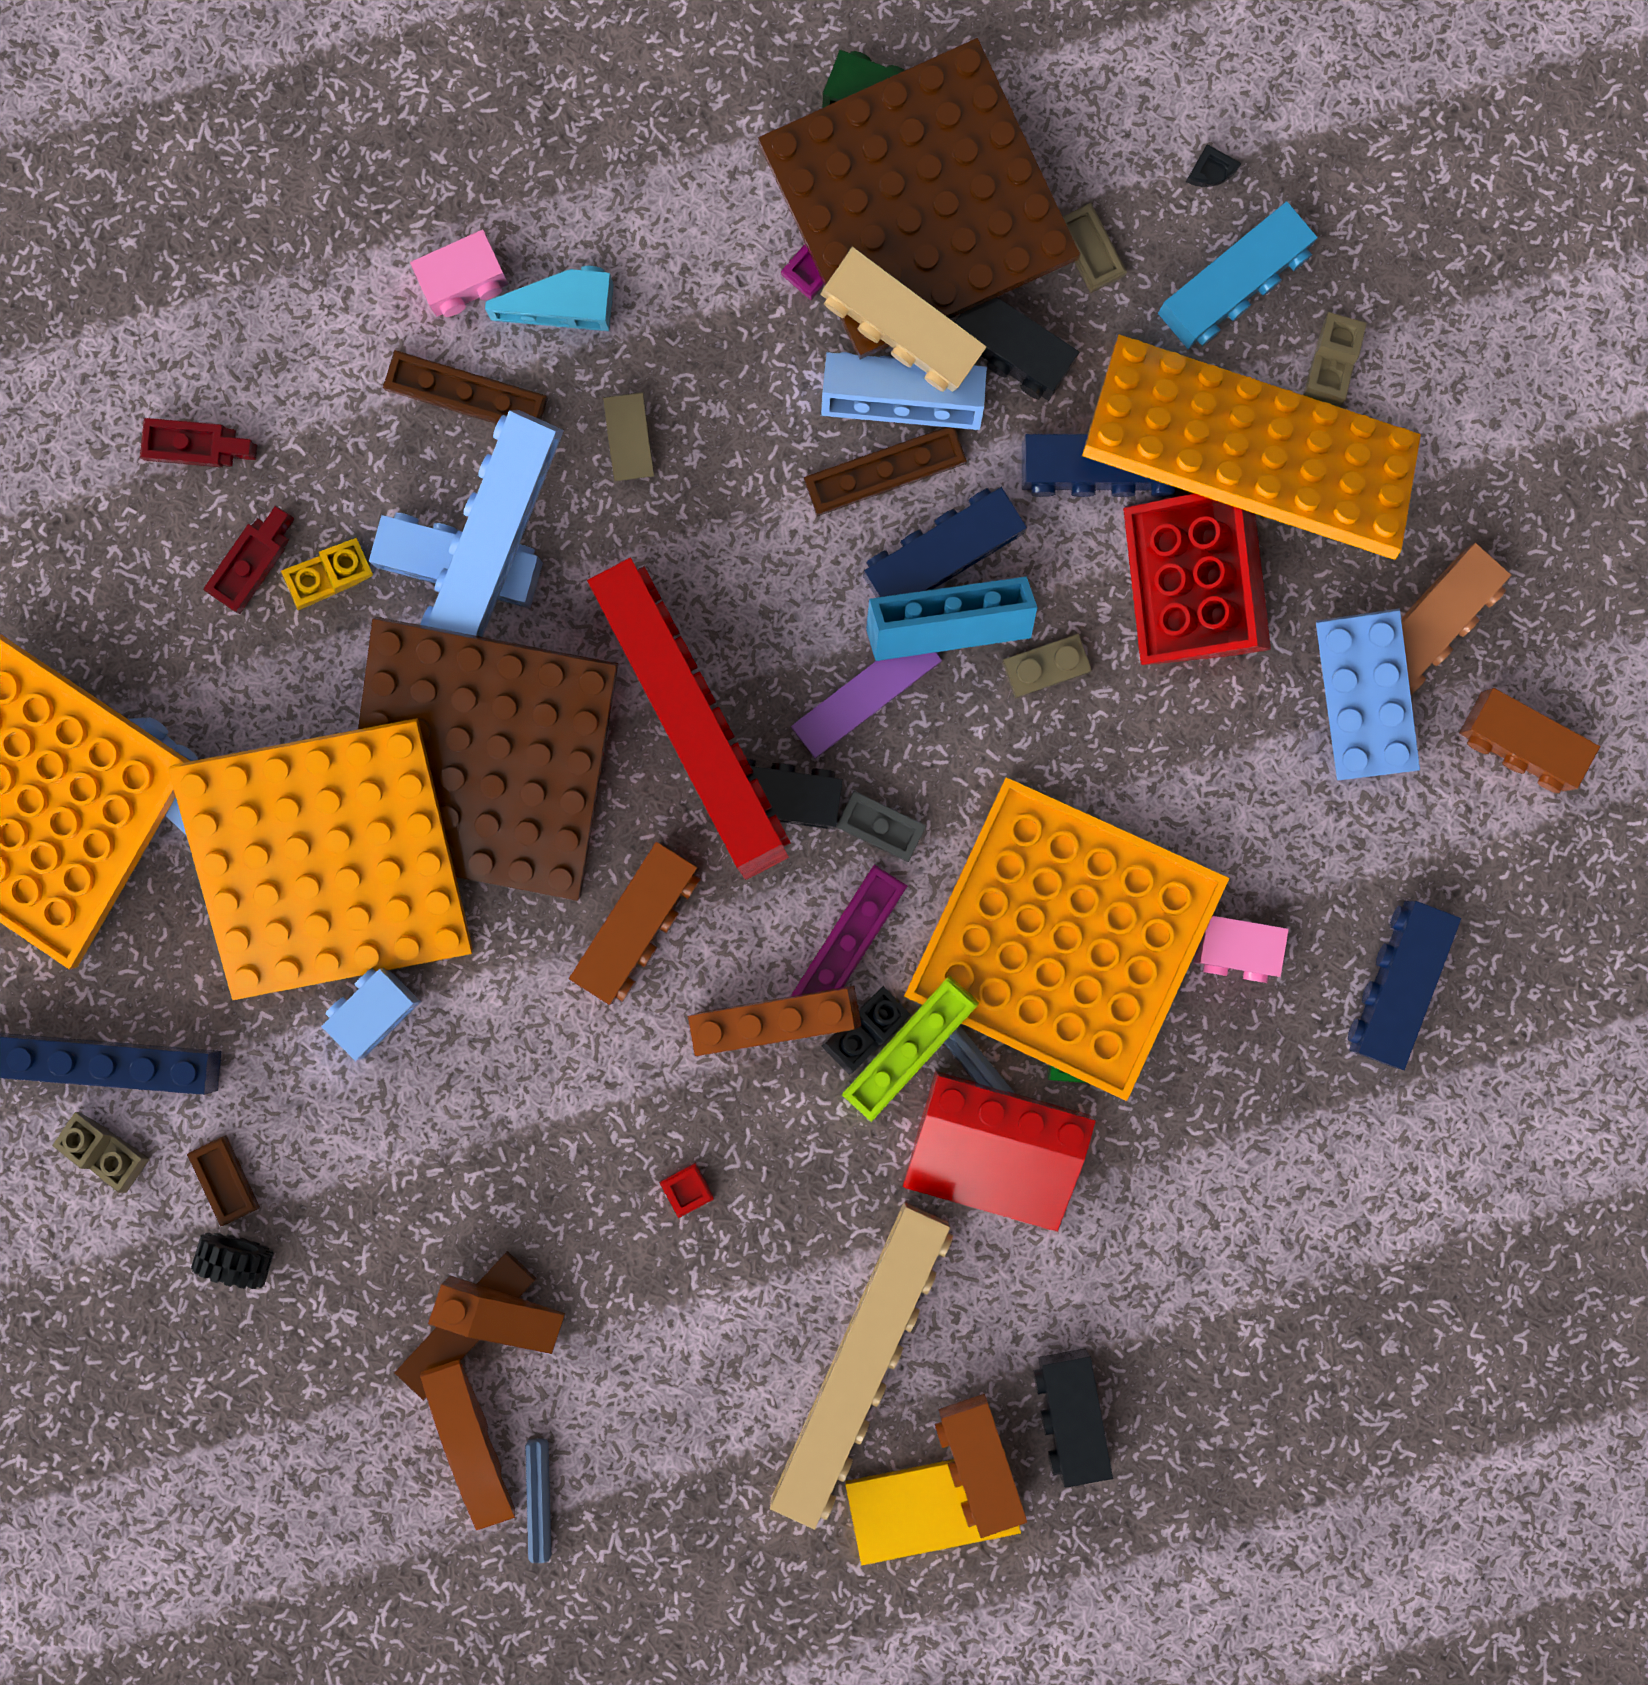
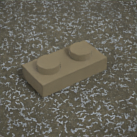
[1002,633,1092,699]

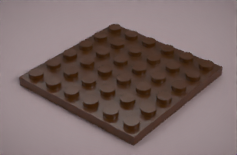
[758,38,1080,359]
[358,617,619,901]

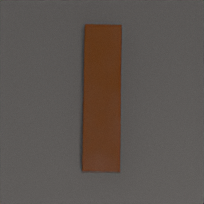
[383,350,548,424]
[804,427,967,517]
[394,1251,536,1401]

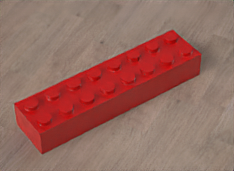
[587,557,791,880]

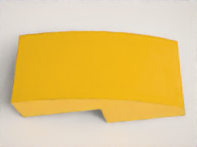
[281,538,373,610]

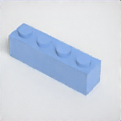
[821,352,987,430]
[369,512,543,608]

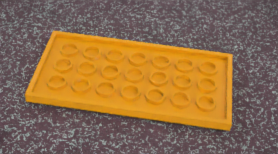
[1082,334,1421,560]

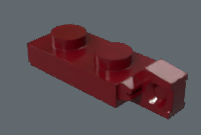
[139,418,258,468]
[203,506,295,614]

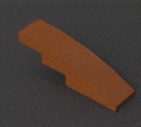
[420,1359,515,1531]

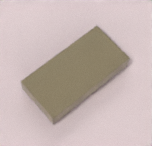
[1063,203,1127,294]

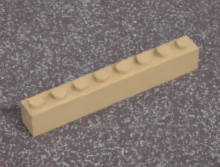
[770,1202,953,1530]

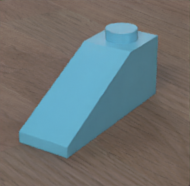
[485,266,614,331]

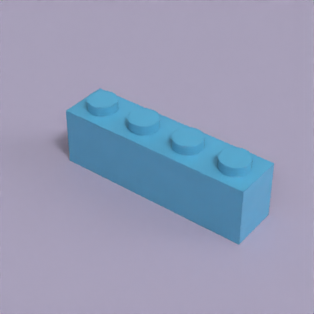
[1158,201,1318,349]
[866,576,1037,661]

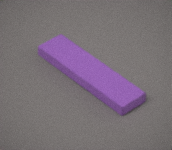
[791,652,942,759]

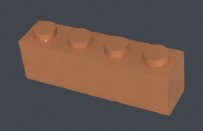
[1401,543,1512,695]

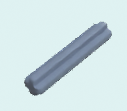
[944,1025,1014,1093]
[525,1438,552,1563]

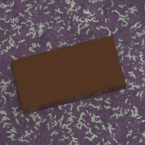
[187,1135,260,1227]

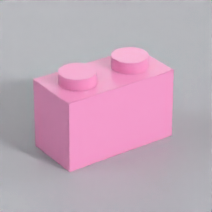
[410,229,509,317]
[1193,916,1289,983]

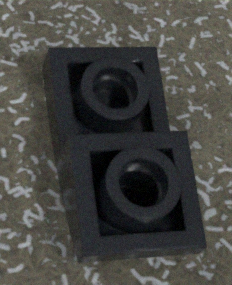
[822,986,911,1075]

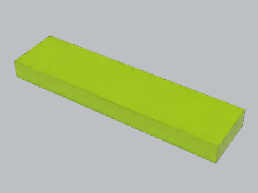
[842,975,980,1122]

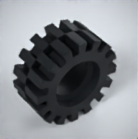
[191,1233,274,1289]

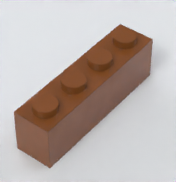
[568,842,701,1005]
[688,985,861,1056]

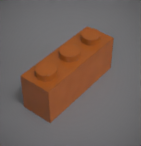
[1459,688,1601,793]
[935,1393,1028,1538]

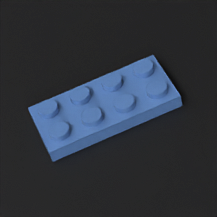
[1316,608,1420,781]

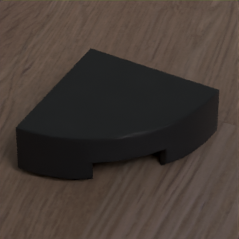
[1186,144,1241,187]

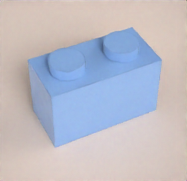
[321,968,421,1061]

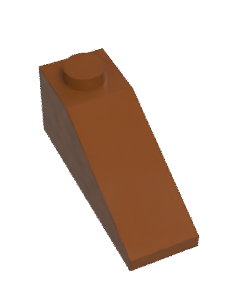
[428,1275,566,1354]

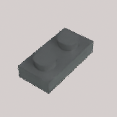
[836,791,926,862]

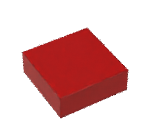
[659,1162,714,1218]

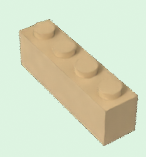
[820,247,987,392]

